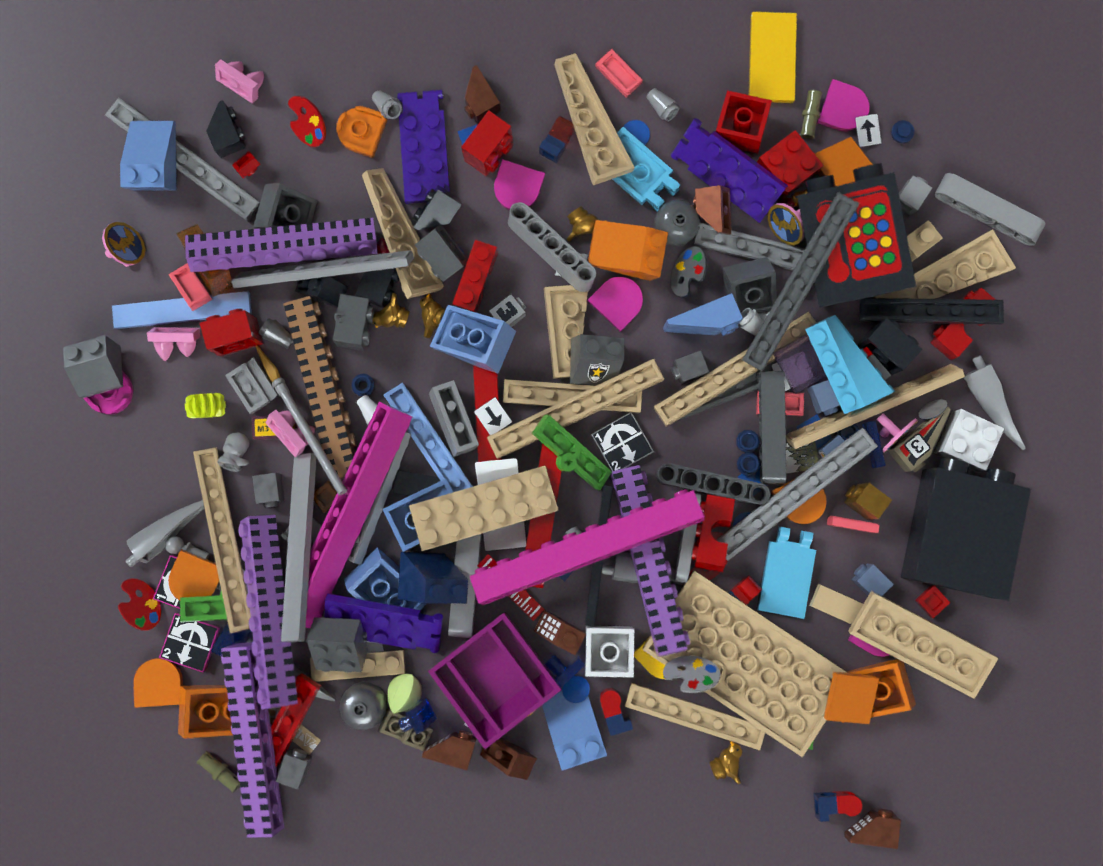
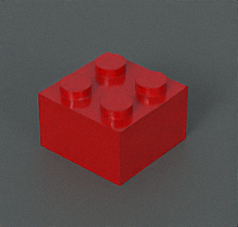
[716,90,772,154]
[461,110,513,177]
[757,130,824,199]
[200,308,264,356]

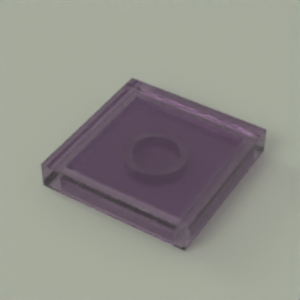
[773,333,826,393]

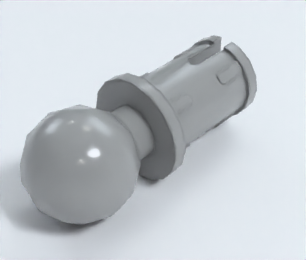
[165,536,210,560]

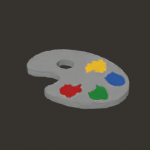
[663,656,720,693]

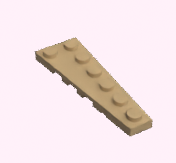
[554,53,635,185]
[362,168,444,299]
[873,229,1016,299]

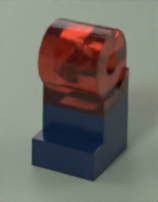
[539,116,575,163]

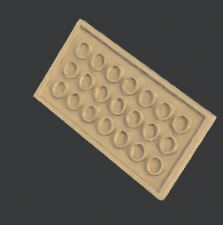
[642,571,847,757]

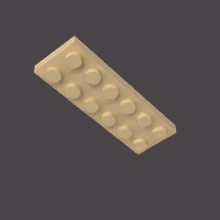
[409,466,558,551]
[848,591,999,699]

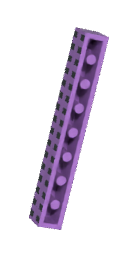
[185,218,377,272]
[611,465,690,658]
[238,515,298,710]
[221,642,285,838]

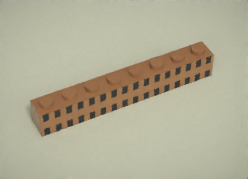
[283,296,357,480]

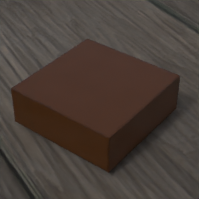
[314,481,337,513]

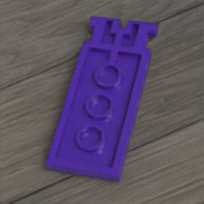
[397,90,450,204]
[671,118,788,223]
[324,594,443,653]

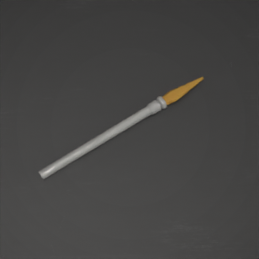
[256,346,347,495]

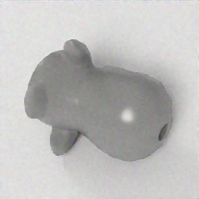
[217,432,249,472]

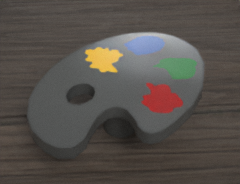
[671,246,707,298]

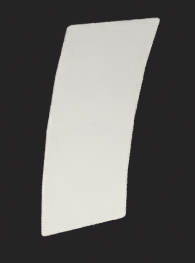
[475,458,526,551]

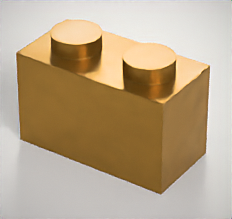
[844,483,892,519]

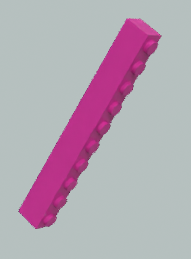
[306,401,413,628]
[469,489,705,605]

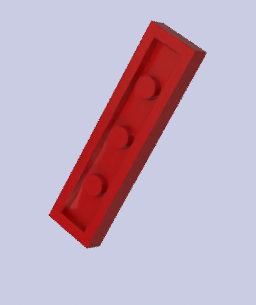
[271,673,321,766]

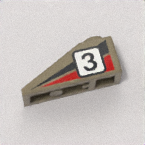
[888,406,951,472]

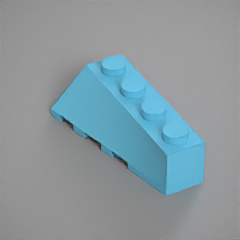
[805,315,895,414]

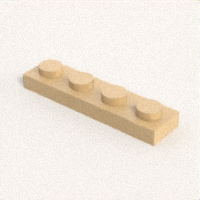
[310,649,406,682]

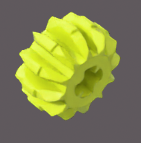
[185,393,226,419]

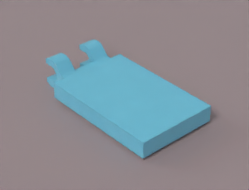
[612,127,680,212]
[757,526,816,619]

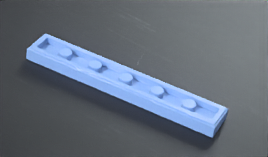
[112,291,252,329]
[384,382,473,492]

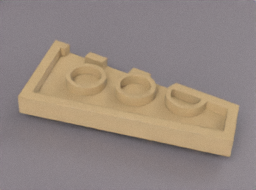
[544,285,589,379]

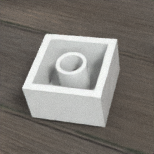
[934,409,1004,472]
[585,626,634,677]

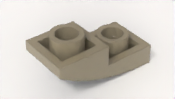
[378,708,433,751]

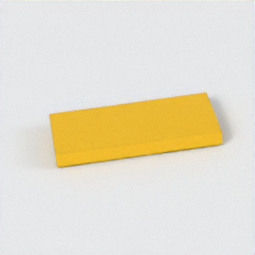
[749,12,797,103]

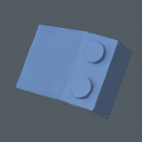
[120,121,176,191]
[663,293,743,336]
[430,305,516,373]
[383,479,453,552]
[344,547,427,610]
[542,690,607,771]

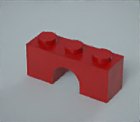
[452,240,498,313]
[930,288,996,360]
[692,494,735,572]

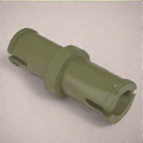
[800,90,822,139]
[197,751,240,793]

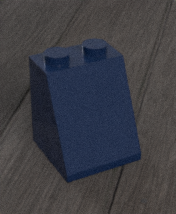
[398,552,468,604]

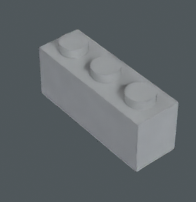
[429,380,479,457]

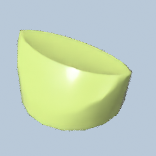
[387,674,422,713]

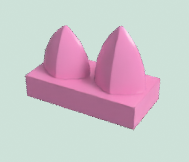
[215,59,264,104]
[147,327,201,361]
[266,410,315,458]

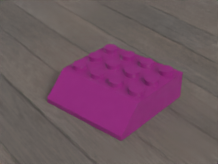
[428,612,561,749]

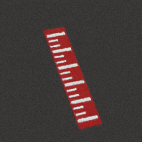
[477,554,545,621]

